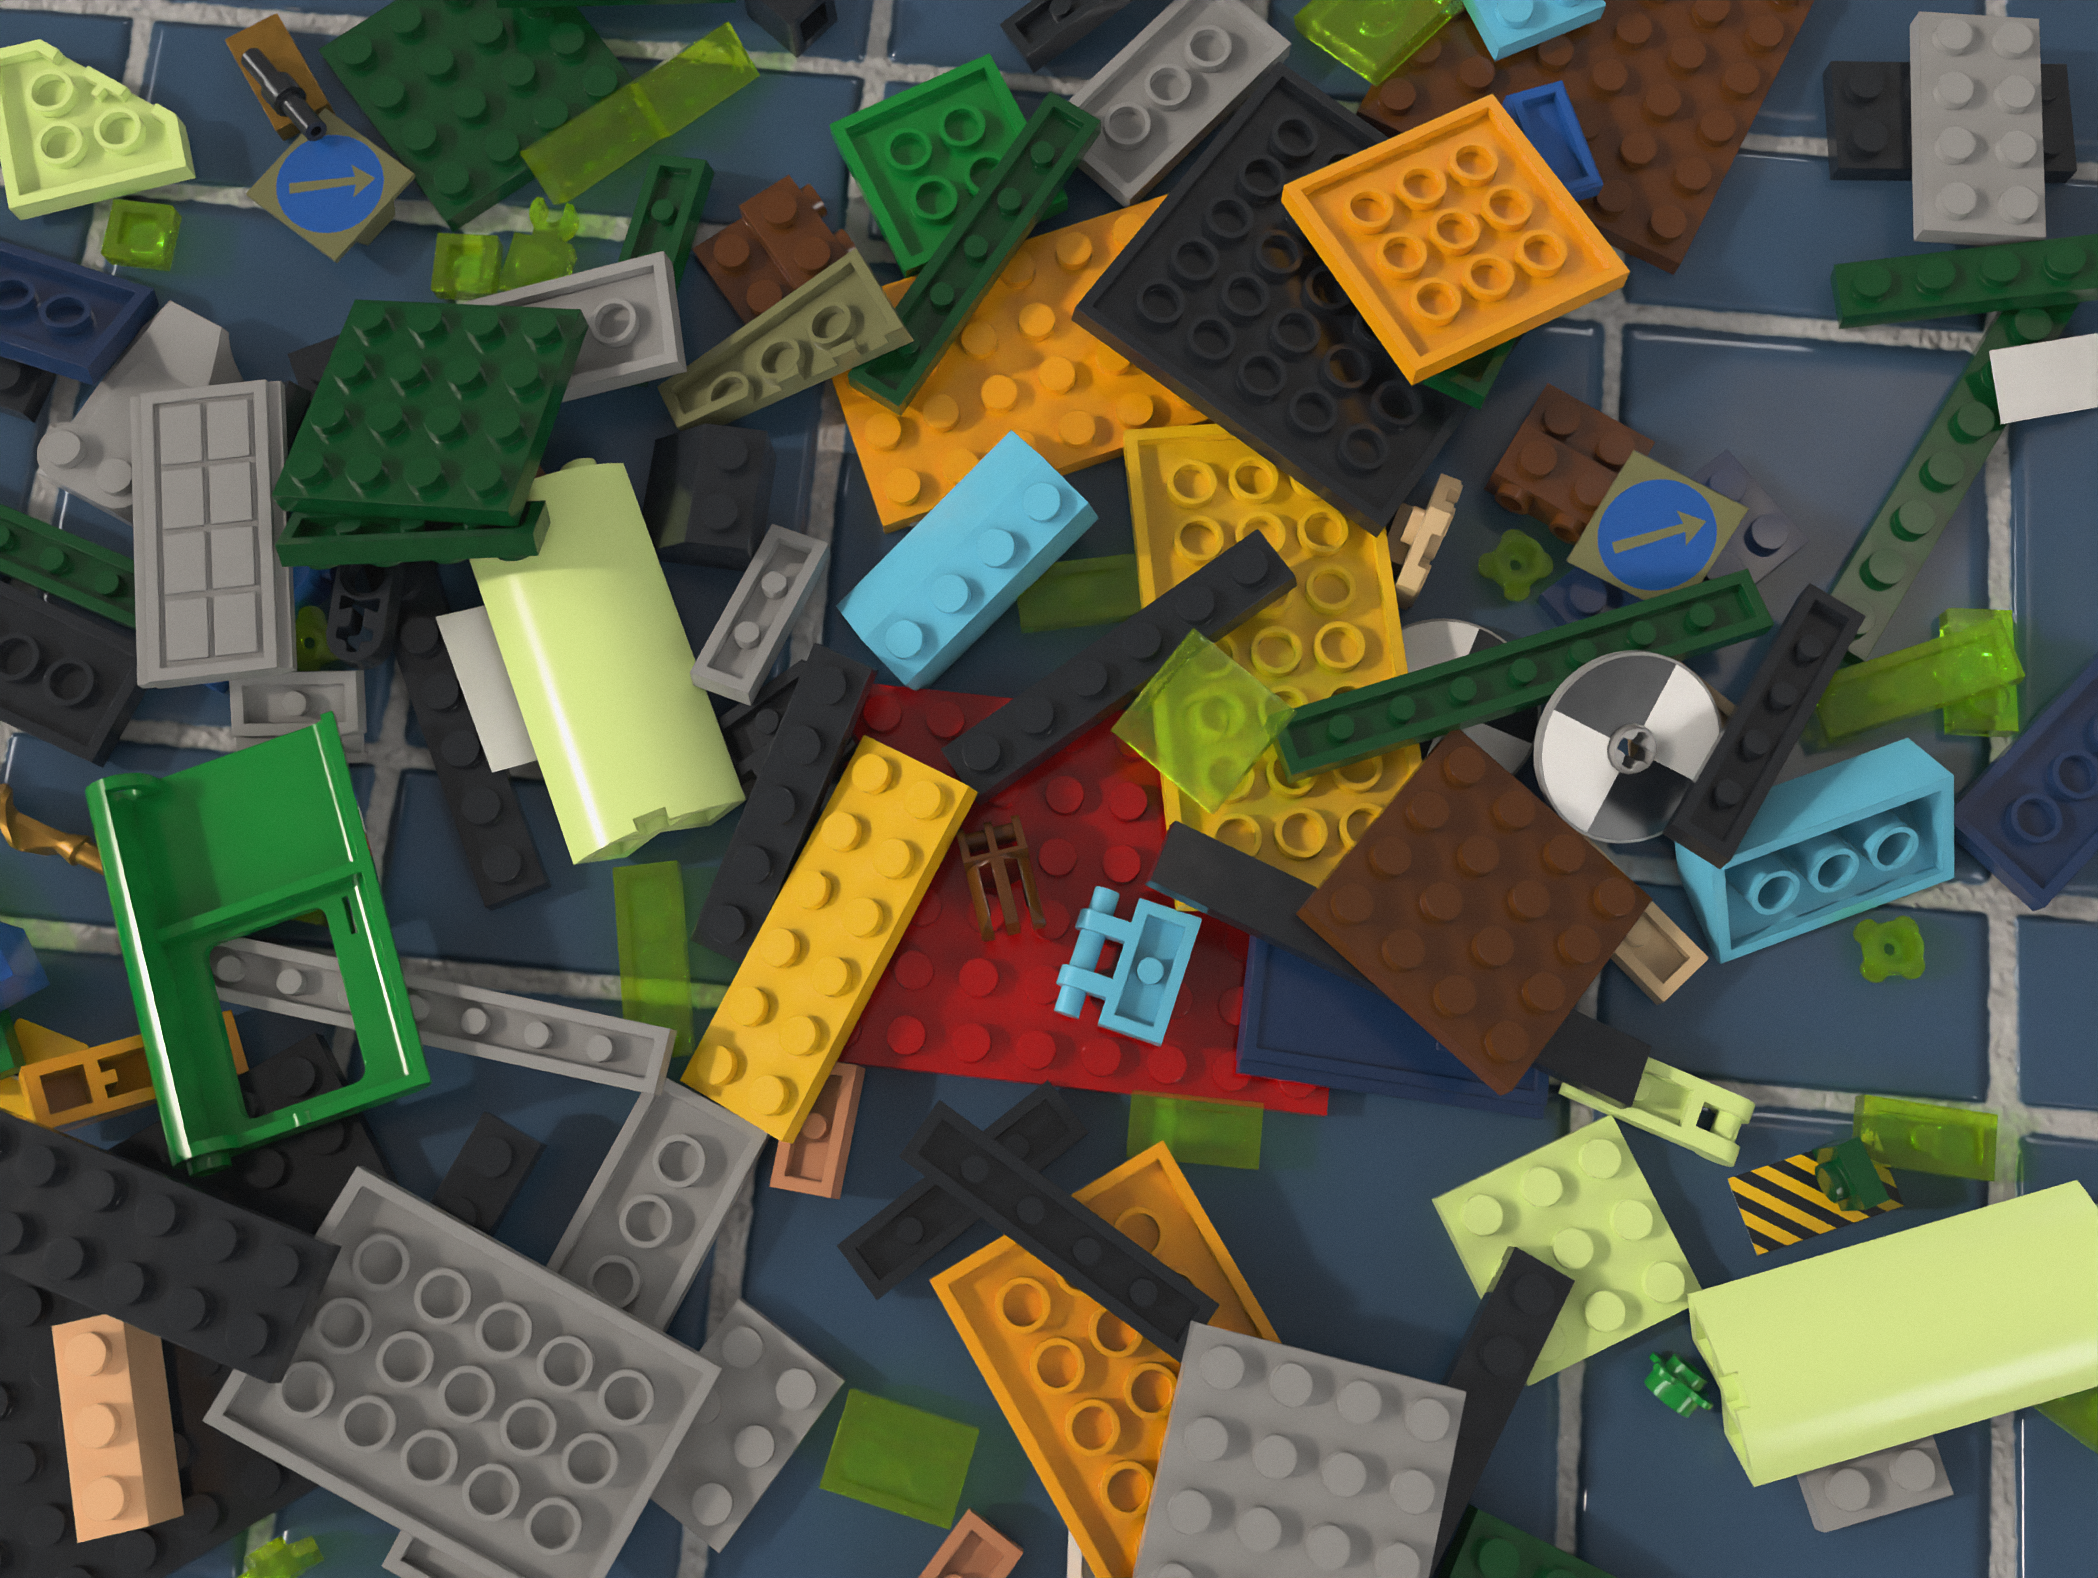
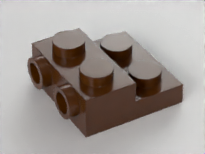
[692,175,856,326]
[1484,383,1655,545]

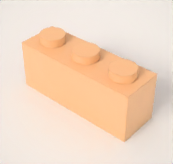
[52,1314,184,1543]

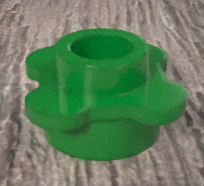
[1644,1351,1714,1418]

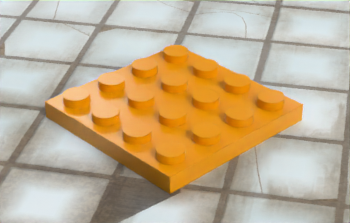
[1281,93,1630,386]

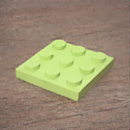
[1431,1114,1702,1386]

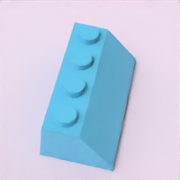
[836,430,1099,691]
[1674,738,1954,964]

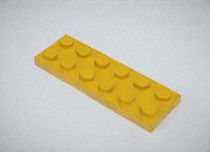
[680,735,978,1144]

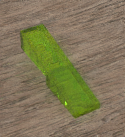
[520,21,760,205]

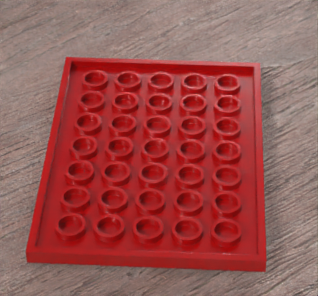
[836,684,1329,1117]

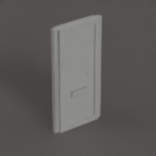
[130,379,297,689]

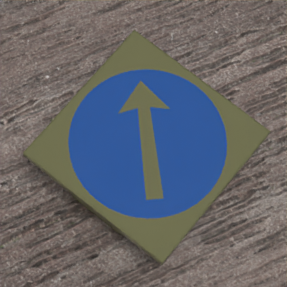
[246,108,416,263]
[1567,450,1749,600]

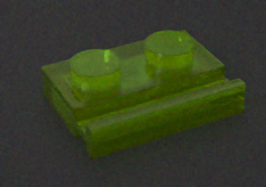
[819,1387,980,1530]

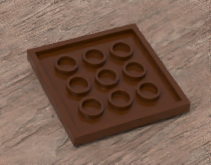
[1296,729,1653,1096]

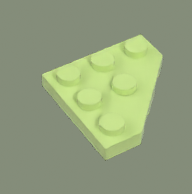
[0,39,196,220]

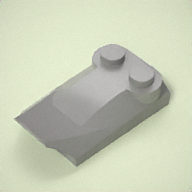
[36,300,245,527]

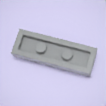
[690,524,831,706]

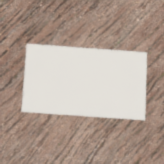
[436,605,538,773]

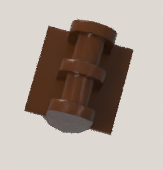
[956,814,1047,942]

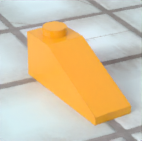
[18,1010,249,1132]

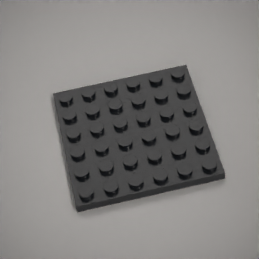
[1071,61,1525,538]

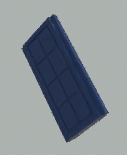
[1235,935,1549,1120]

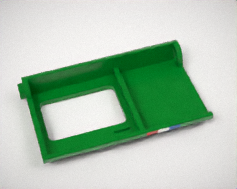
[85,711,432,1178]

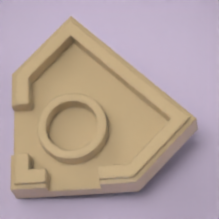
[1387,473,1463,610]

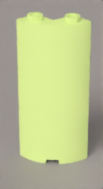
[469,458,746,865]
[1688,1180,2098,1487]

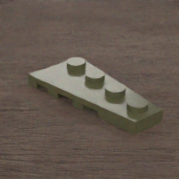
[657,248,914,431]

